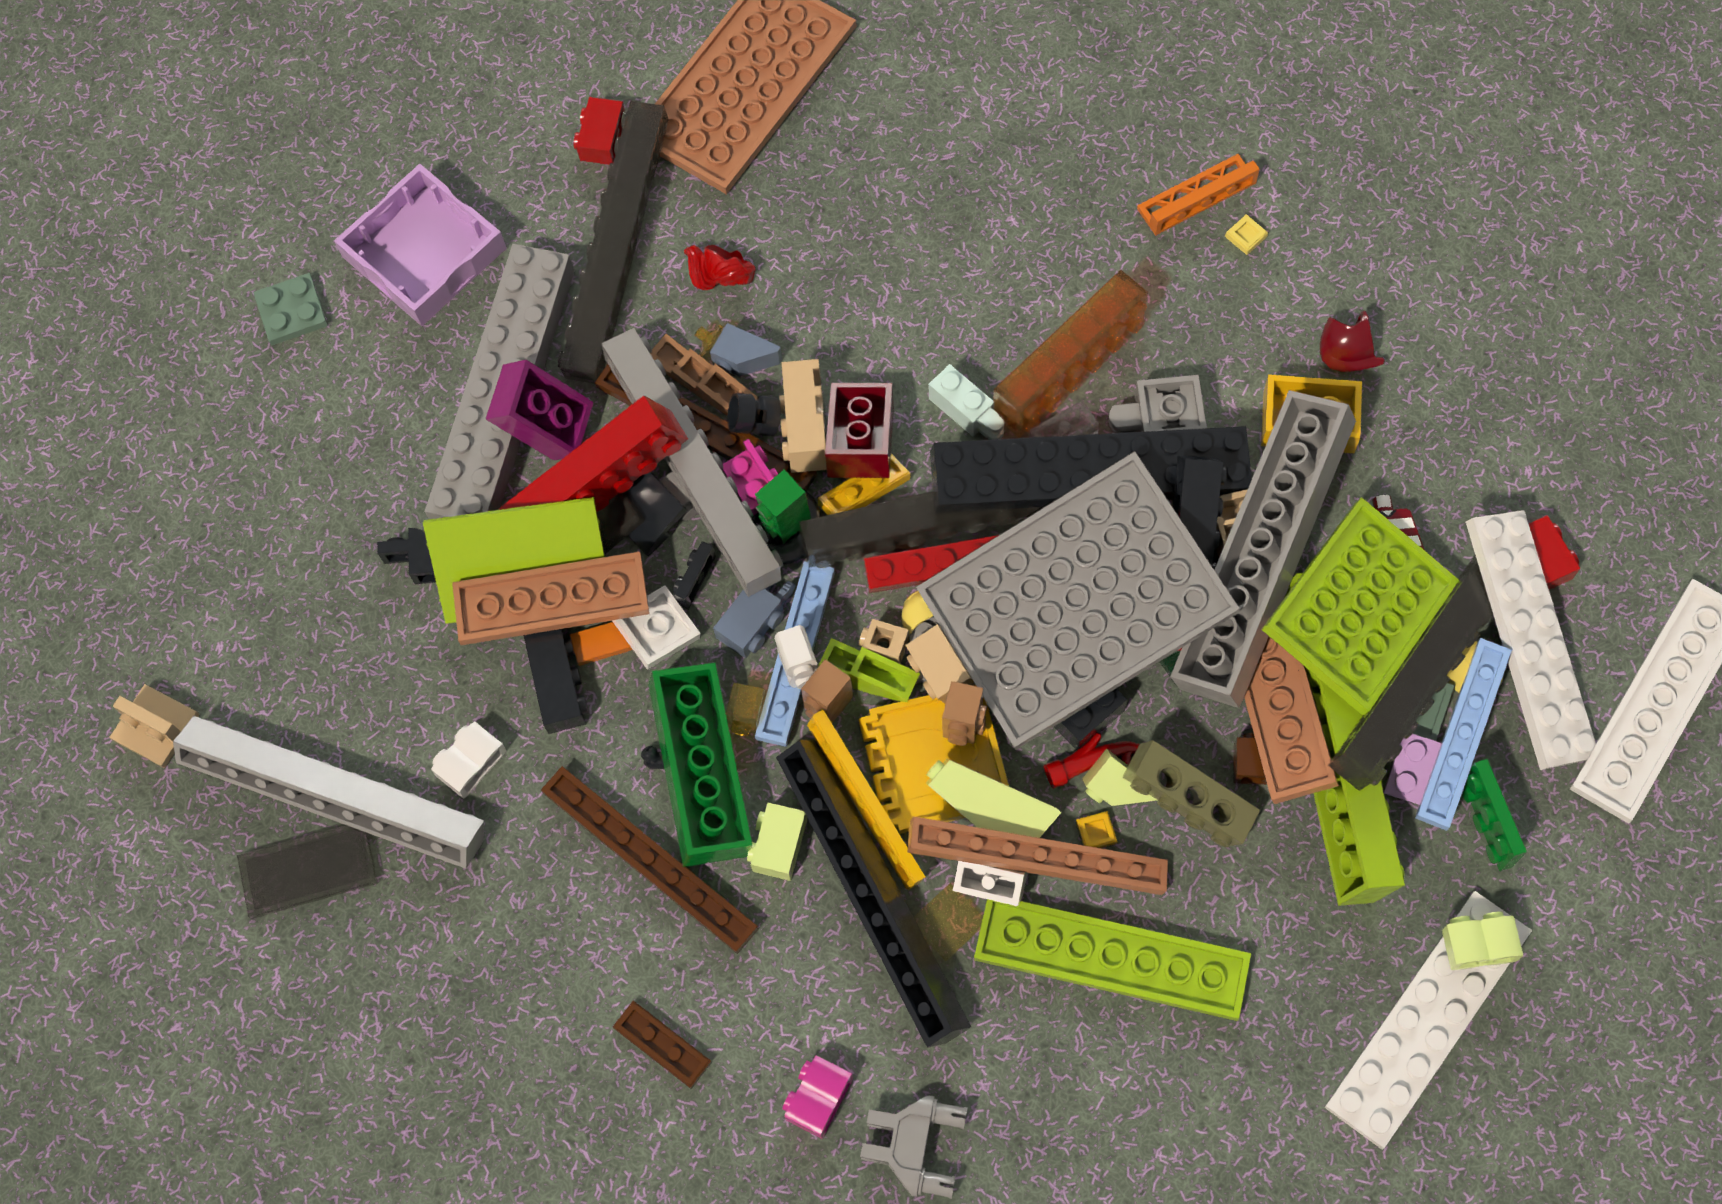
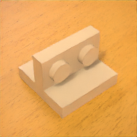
[109,684,200,768]

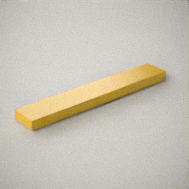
[807,710,925,890]

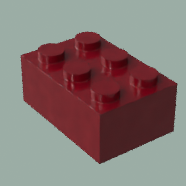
[825,383,894,478]

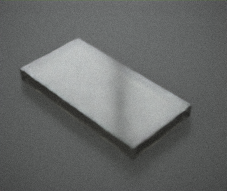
[237,825,378,919]

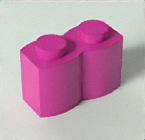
[782,1055,853,1139]

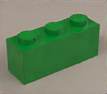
[755,469,812,544]

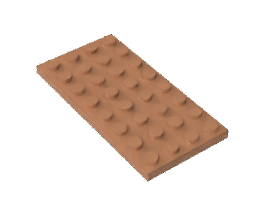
[631,0,857,195]

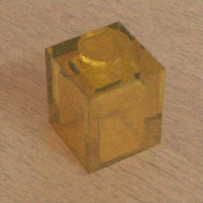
[726,683,766,736]

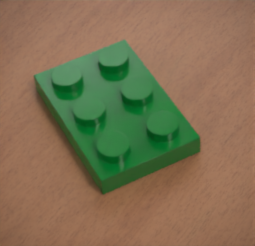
[1462,759,1527,871]

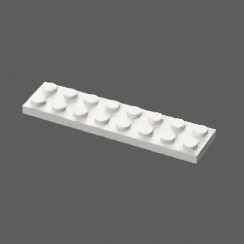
[1466,510,1598,770]
[1570,579,1722,824]
[1324,891,1532,1150]

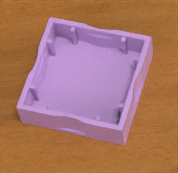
[334,164,507,326]

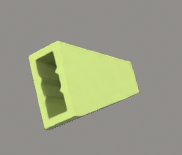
[926,759,1061,838]

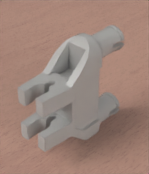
[860,1095,968,1199]

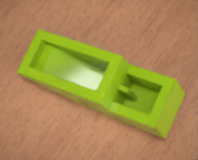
[818,638,920,702]

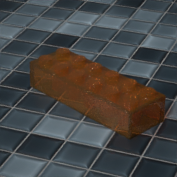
[993,270,1148,438]

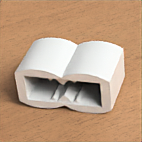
[774,625,817,689]
[431,721,506,799]

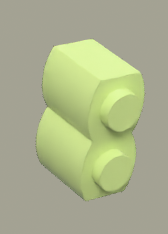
[1442,912,1523,970]

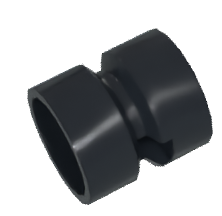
[727,393,781,436]

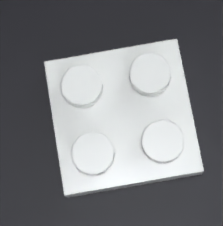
[612,586,701,670]

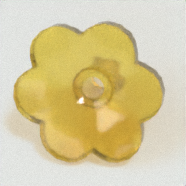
[694,324,723,357]

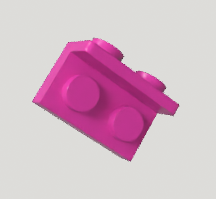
[722,439,778,516]

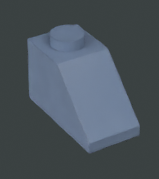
[710,323,782,377]

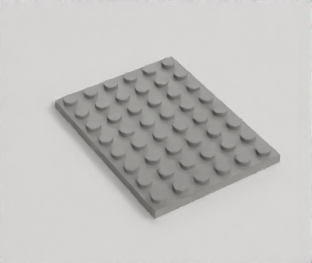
[916,452,1240,750]

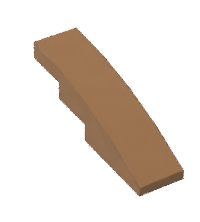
[650,334,757,415]

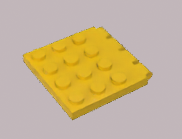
[858,684,1009,833]

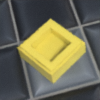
[1225,214,1268,255]

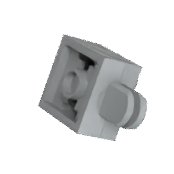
[1108,375,1207,433]

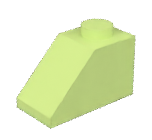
[1082,749,1157,806]

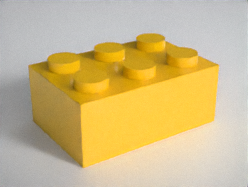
[1261,374,1362,453]

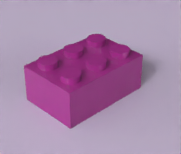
[486,360,594,460]

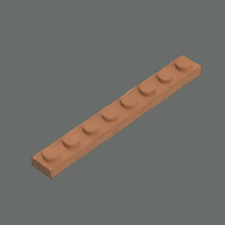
[907,816,1168,895]

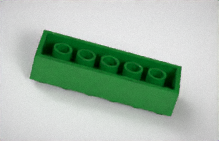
[648,663,752,867]

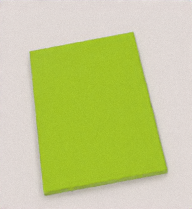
[423,497,605,624]

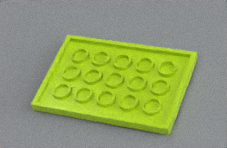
[1261,497,1459,716]

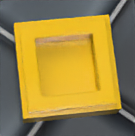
[1076,811,1117,848]

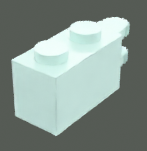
[928,364,1005,440]

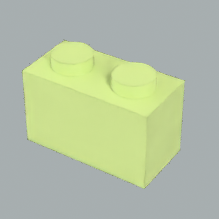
[747,803,807,881]

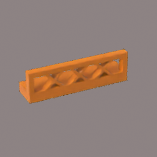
[1137,154,1260,236]

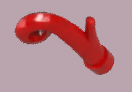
[1043,733,1140,789]

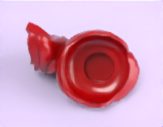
[684,245,756,290]

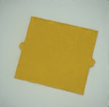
[914,883,983,962]

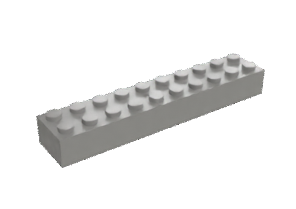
[424,243,575,519]
[1170,390,1356,708]

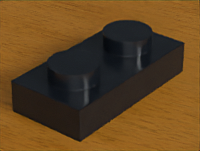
[673,541,716,610]

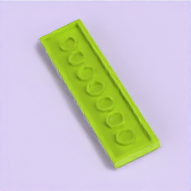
[974,899,1251,1021]

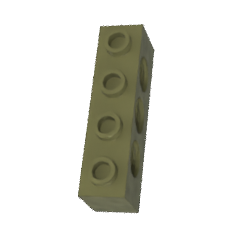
[1123,740,1260,847]

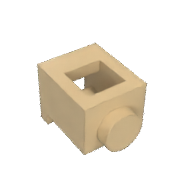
[859,619,909,664]

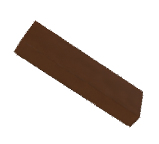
[613,1000,712,1089]

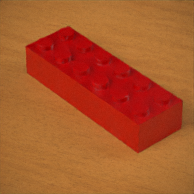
[499,395,689,511]

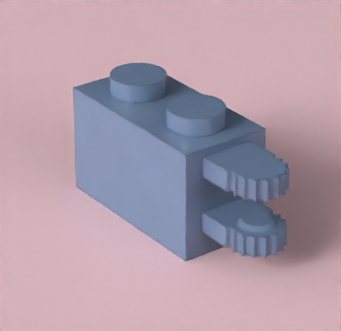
[713,581,795,658]

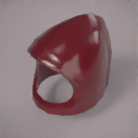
[1320,310,1385,372]

